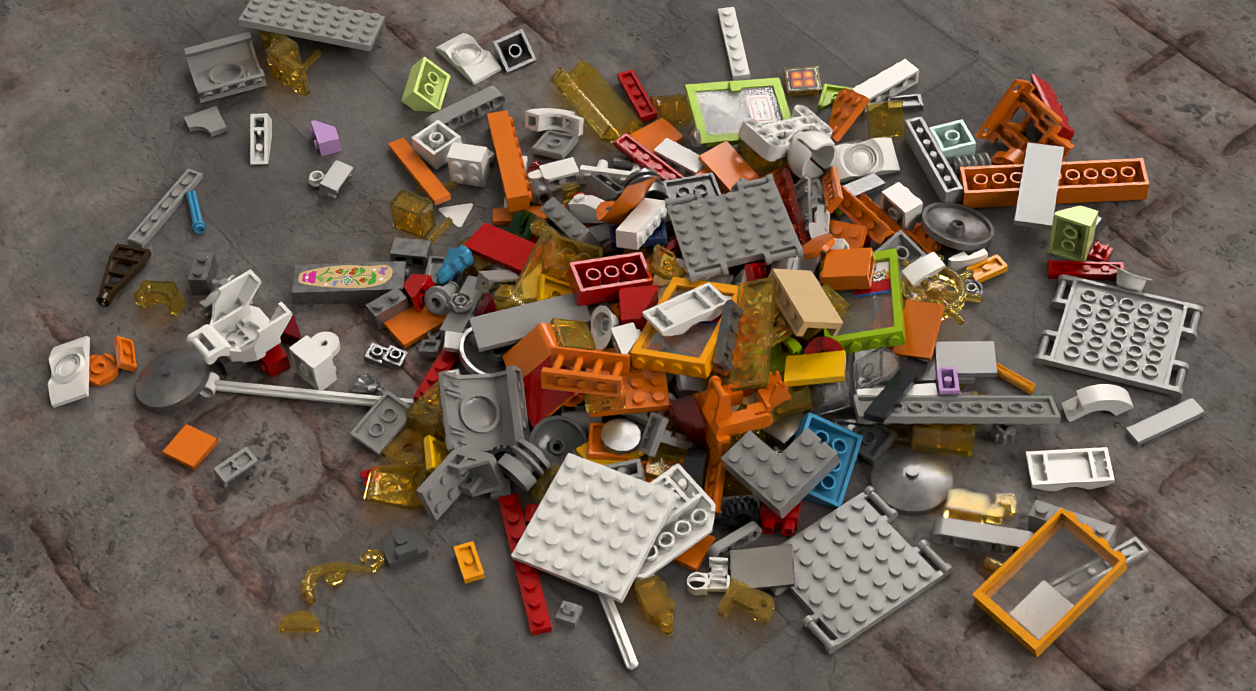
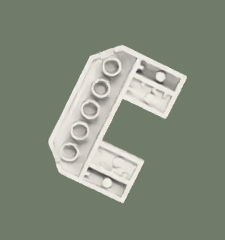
[635,463,716,580]

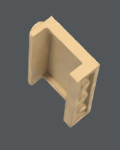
[765,269,843,337]

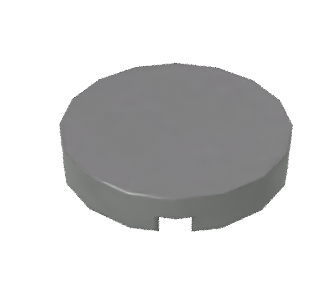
[601,419,641,455]

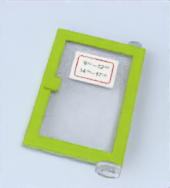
[684,78,791,147]

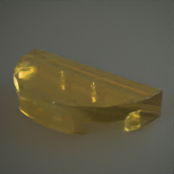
[278,610,321,632]

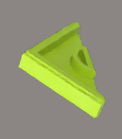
[818,84,853,110]

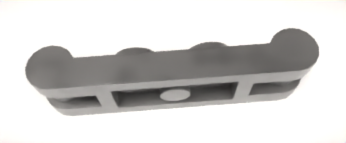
[713,300,744,373]

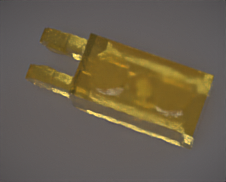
[944,487,1005,525]
[634,574,676,635]

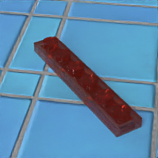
[774,168,808,258]

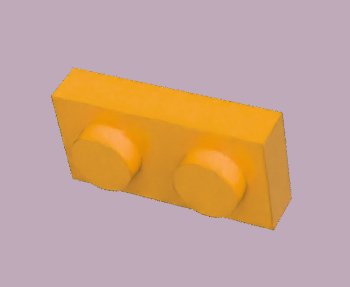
[965,254,1008,283]
[454,541,485,584]

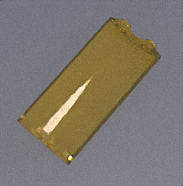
[550,59,644,142]

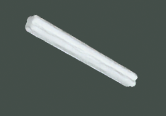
[598,594,638,670]

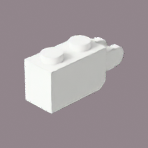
[528,157,580,191]

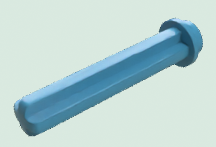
[186,190,206,234]

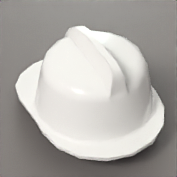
[1108,263,1152,292]
[590,306,619,350]

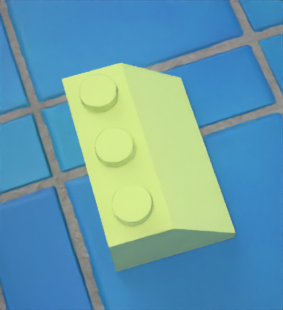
[401,57,450,112]
[1048,205,1099,261]

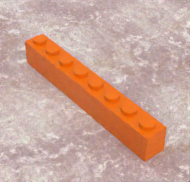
[487,110,533,213]

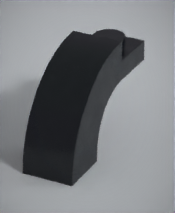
[683,446,710,491]

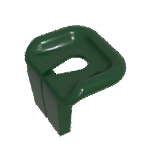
[507,210,558,241]

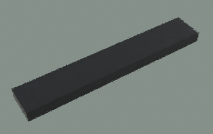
[864,357,928,424]

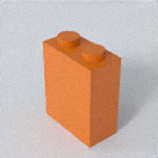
[820,248,875,291]

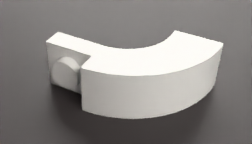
[525,108,584,136]
[809,204,849,255]
[1062,384,1134,422]

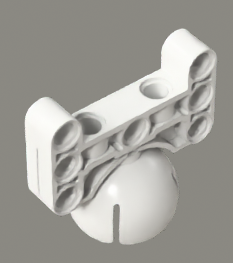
[738,105,837,180]

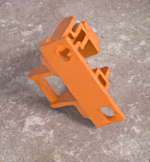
[975,79,1075,162]
[692,371,791,462]

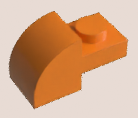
[990,147,1025,165]

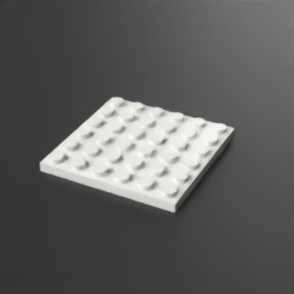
[511,453,678,603]

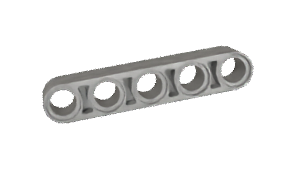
[424,86,505,130]
[932,517,1034,557]

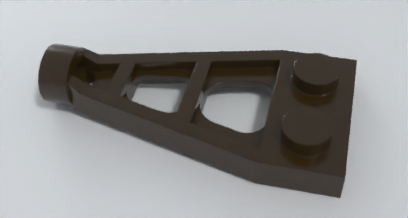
[96,243,152,307]

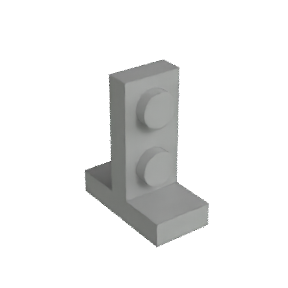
[638,412,693,457]

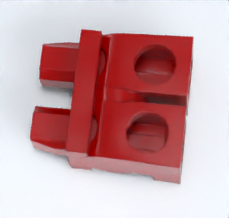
[760,500,802,537]

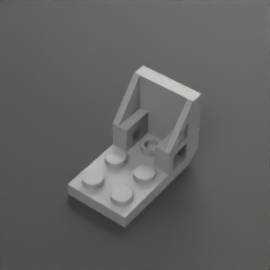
[416,446,507,521]

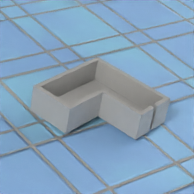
[721,428,839,519]

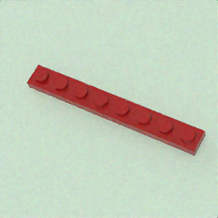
[498,493,552,636]

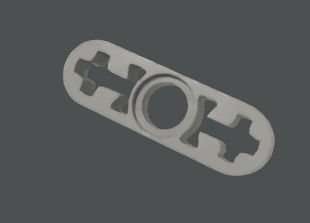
[707,521,762,558]

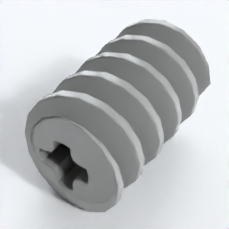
[952,152,992,177]

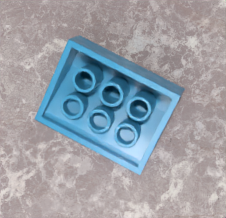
[794,412,863,508]

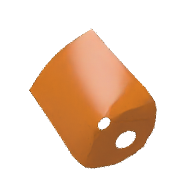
[596,174,660,224]

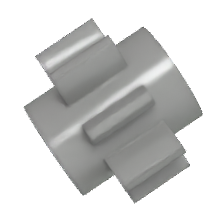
[990,424,1016,445]

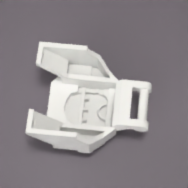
[187,269,292,365]

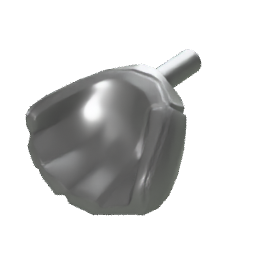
[351,373,385,395]

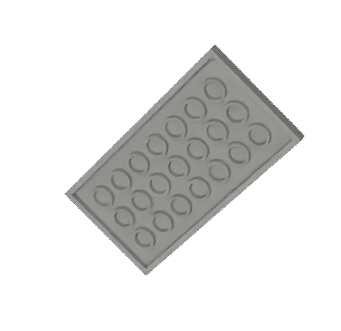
[238,0,385,52]

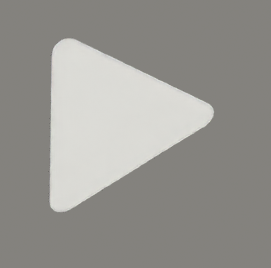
[439,203,473,227]

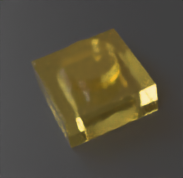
[561,181,580,203]
[994,494,1017,515]

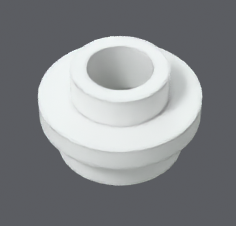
[308,171,325,187]

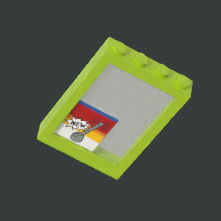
[821,248,906,354]

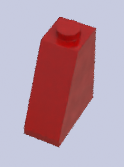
[619,285,659,332]

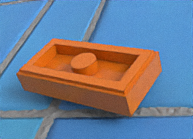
[113,336,138,372]

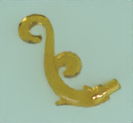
[301,549,385,604]

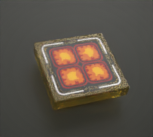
[784,66,822,97]

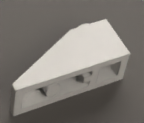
[250,113,272,165]
[568,194,611,223]

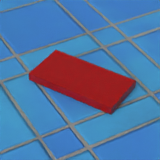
[464,223,545,275]

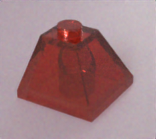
[667,394,706,447]

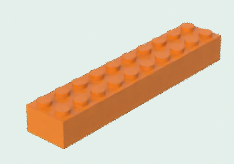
[959,158,1150,208]

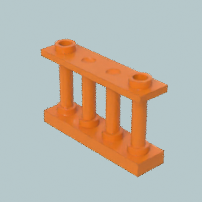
[838,186,911,244]
[541,346,630,398]

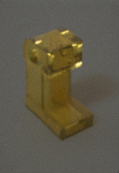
[133,280,187,316]
[717,578,775,626]

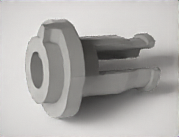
[424,281,460,315]

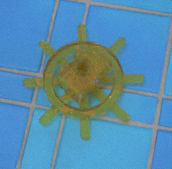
[891,255,983,325]

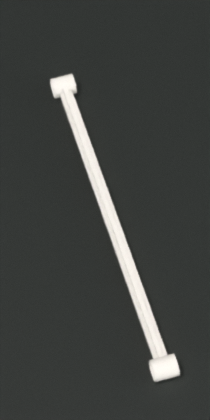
[199,372,443,413]

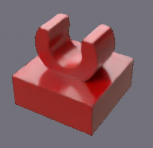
[1087,241,1113,262]

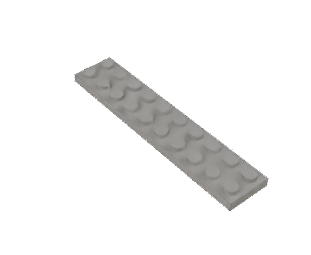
[853,395,1061,425]

